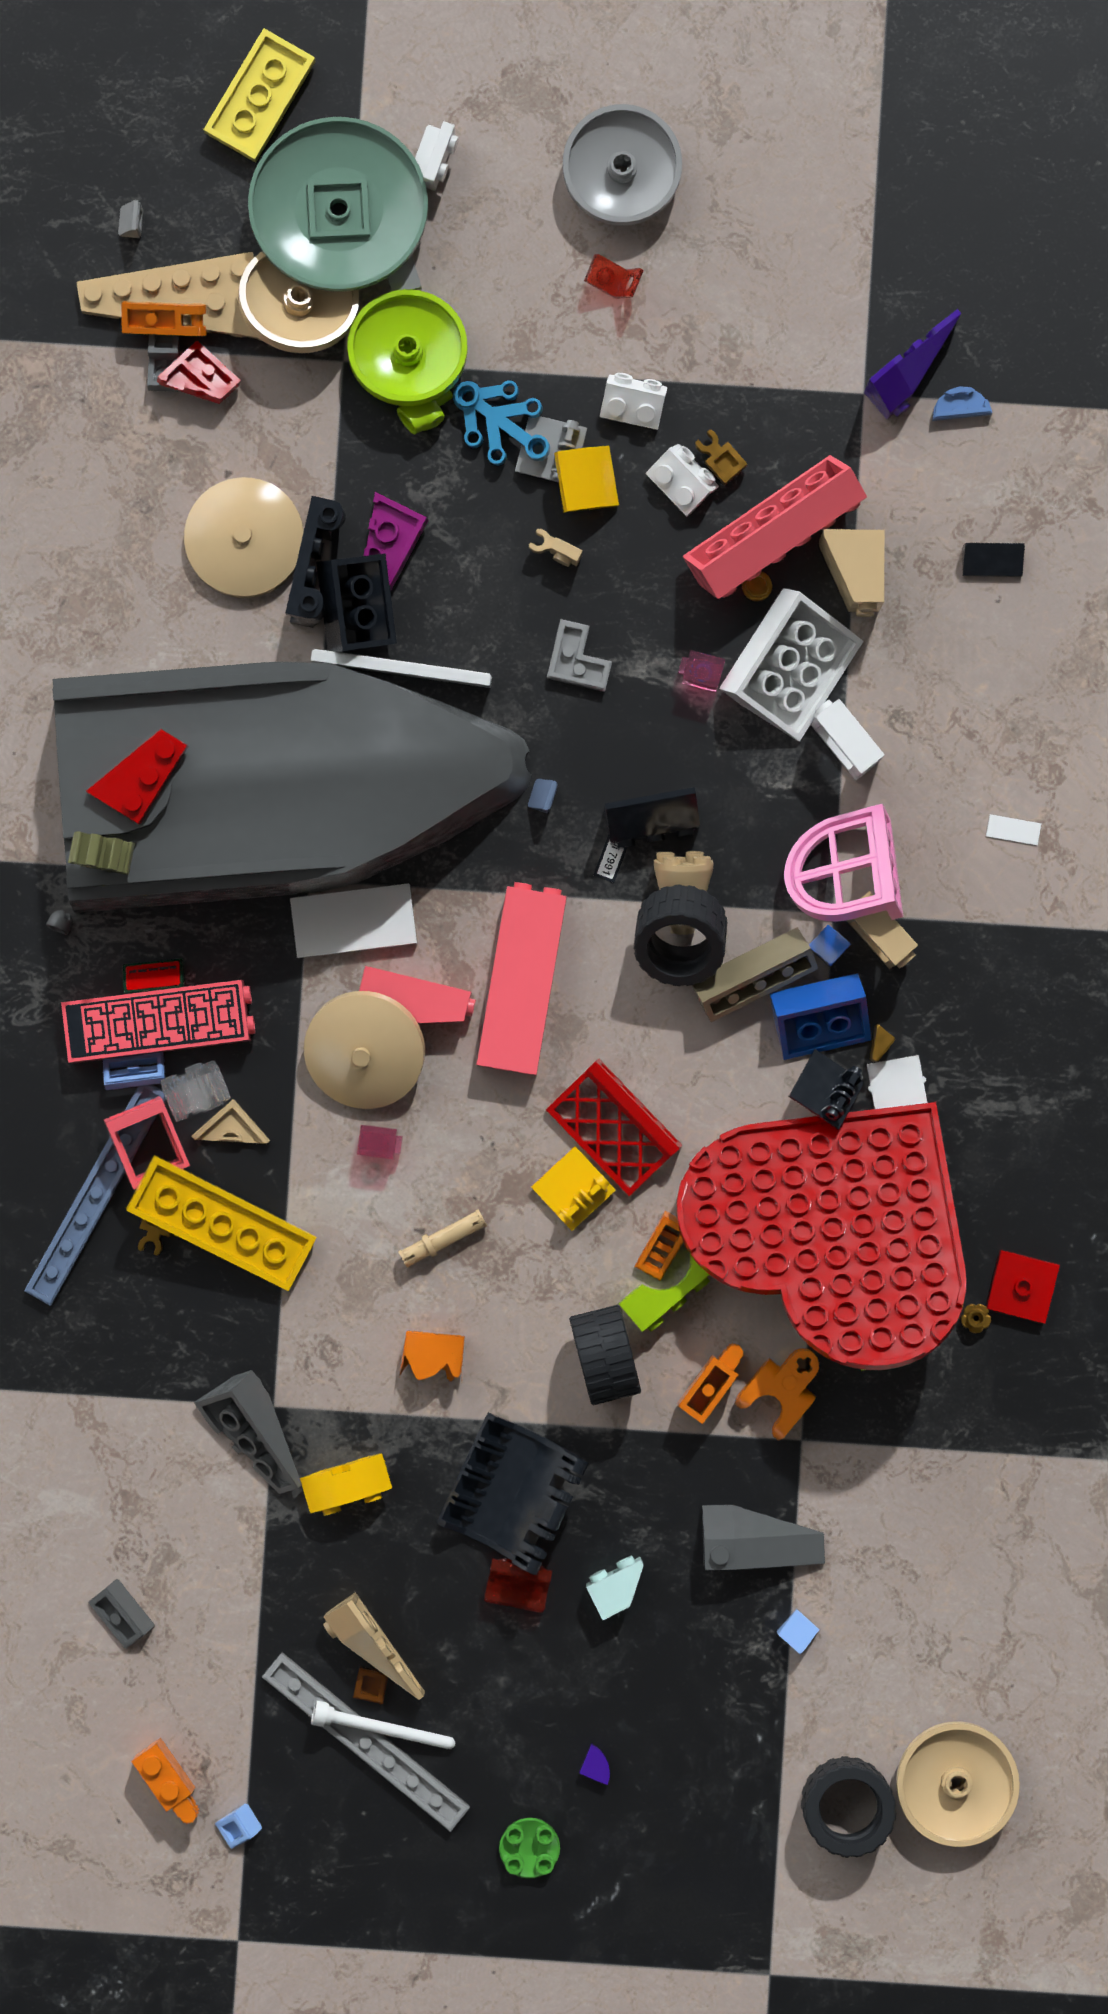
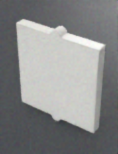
[866,1055,927,1109]

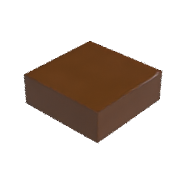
[353,1666,388,1704]

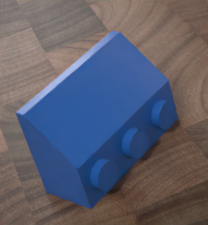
[770,973,872,1060]

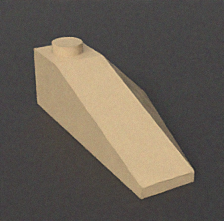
[323,1592,425,1700]

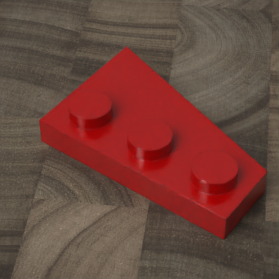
[86,729,189,825]

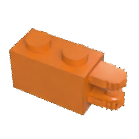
[677,1343,744,1424]
[131,1737,200,1824]

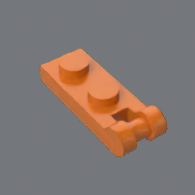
[121,301,206,336]

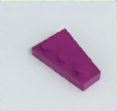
[363,492,429,592]

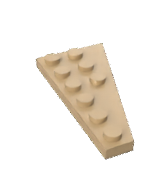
[77,252,263,341]

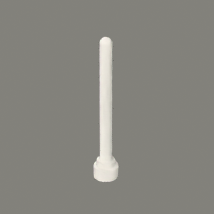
[311,1700,455,1749]

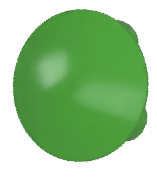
[499,1818,560,1878]

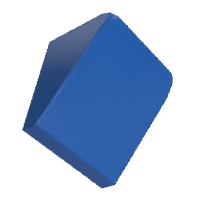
[809,925,851,967]

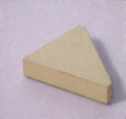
[191,1099,270,1144]

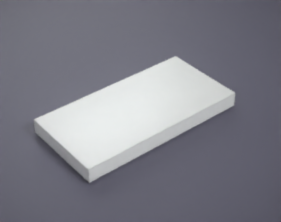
[290,884,417,958]

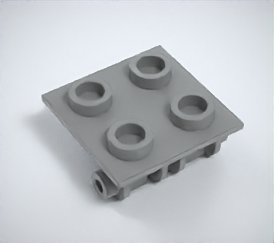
[515,416,587,482]

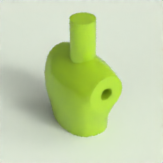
[397,390,453,435]

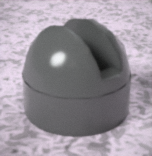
[46,910,73,935]

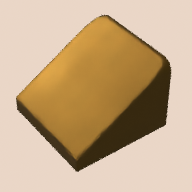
[870,1024,895,1062]

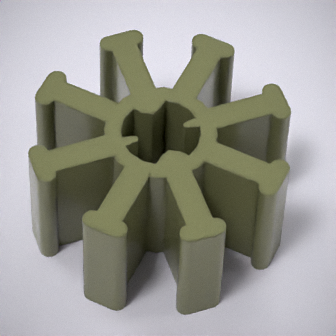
[68,831,135,875]

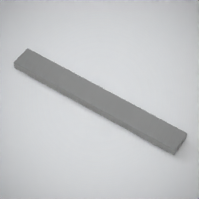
[262,1652,470,1832]

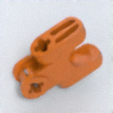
[734,1348,819,1440]

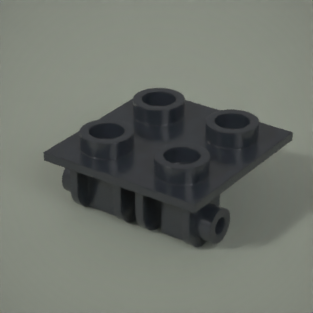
[788,1049,864,1130]

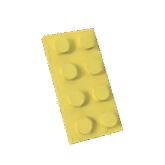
[203,28,316,163]

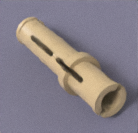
[398,1209,487,1268]

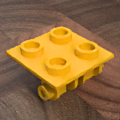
[531,1146,616,1231]

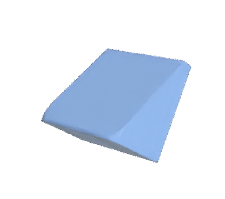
[777,1609,819,1655]
[215,1804,262,1849]

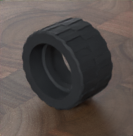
[634,885,728,987]
[569,1305,641,1406]
[801,1756,897,1858]

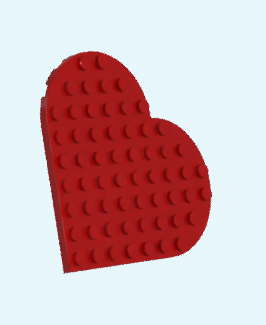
[677,1102,966,1370]

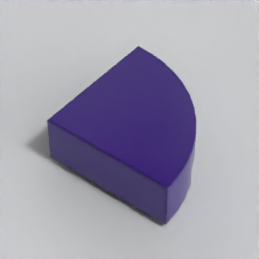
[579,1744,610,1785]

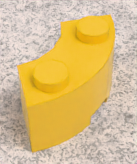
[300,1453,392,1516]

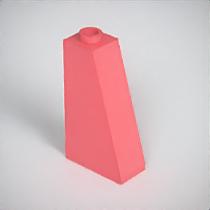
[359,966,476,1024]

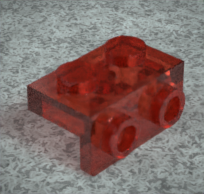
[484,1558,552,1613]

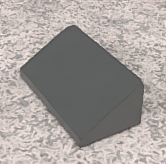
[88,1579,154,1649]

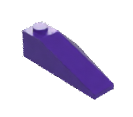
[864,309,961,419]

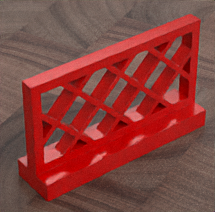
[546,1059,682,1196]

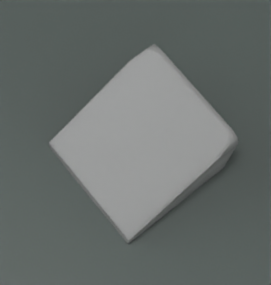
[118,200,143,238]

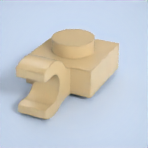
[529,529,583,567]

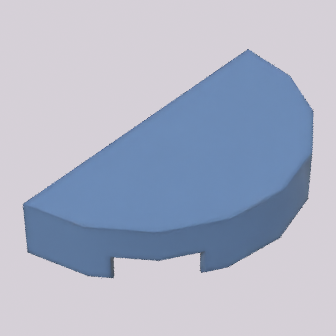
[932,386,992,421]

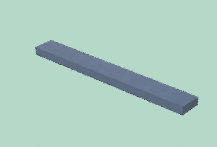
[24,1085,169,1306]

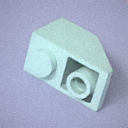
[586,1555,644,1620]

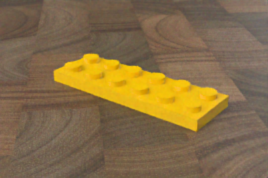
[126,1155,317,1291]

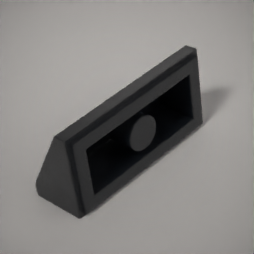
[962,543,1025,577]

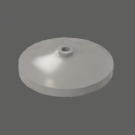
[563,104,682,226]

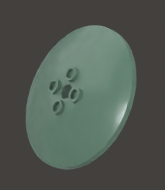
[248,117,428,292]

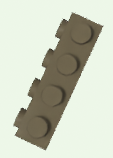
[692,927,819,1022]

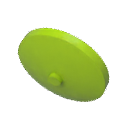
[347,289,468,406]

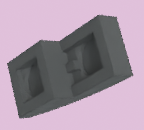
[147,334,180,392]

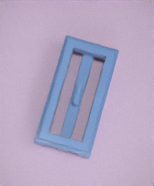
[103,1052,166,1090]

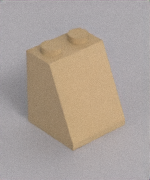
[819,529,885,617]

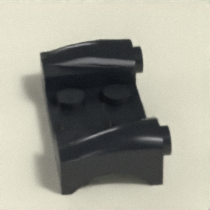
[285,496,346,628]

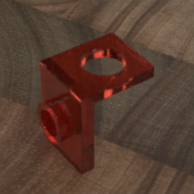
[584,254,644,299]

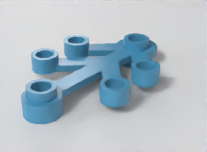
[453,380,550,466]

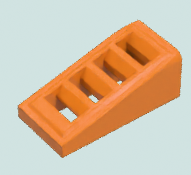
[634,1211,683,1281]

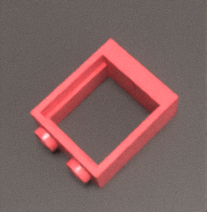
[104,1096,190,1189]

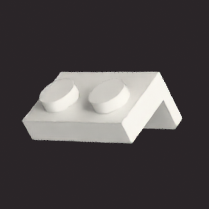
[415,121,459,191]
[600,373,667,430]
[646,444,719,517]

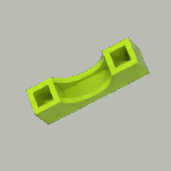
[618,1254,710,1332]

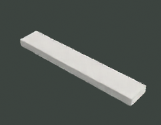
[311,649,492,688]

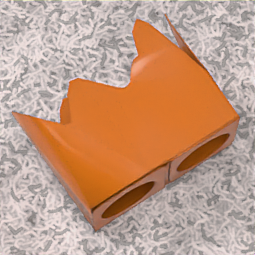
[399,1331,465,1382]

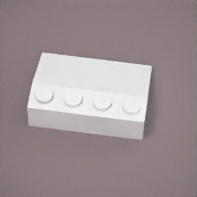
[719,588,863,742]

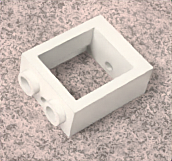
[811,699,885,780]

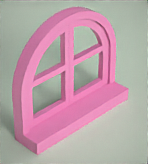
[784,804,903,922]

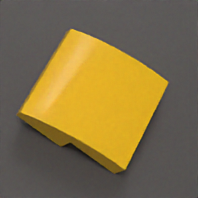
[554,446,619,513]

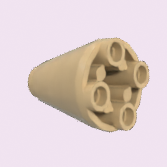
[654,851,713,935]

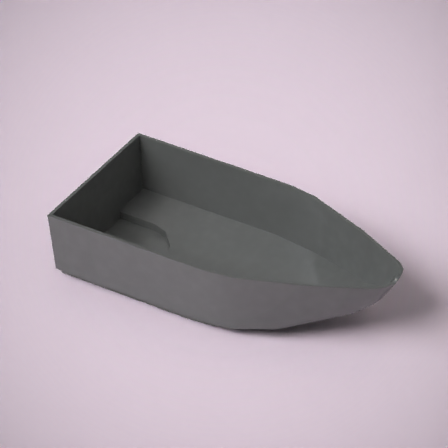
[52,662,532,913]

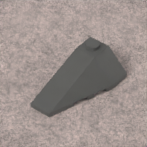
[194,1370,302,1494]
[702,1504,825,1570]

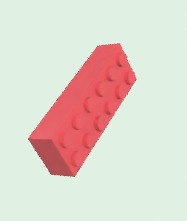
[682,455,867,599]

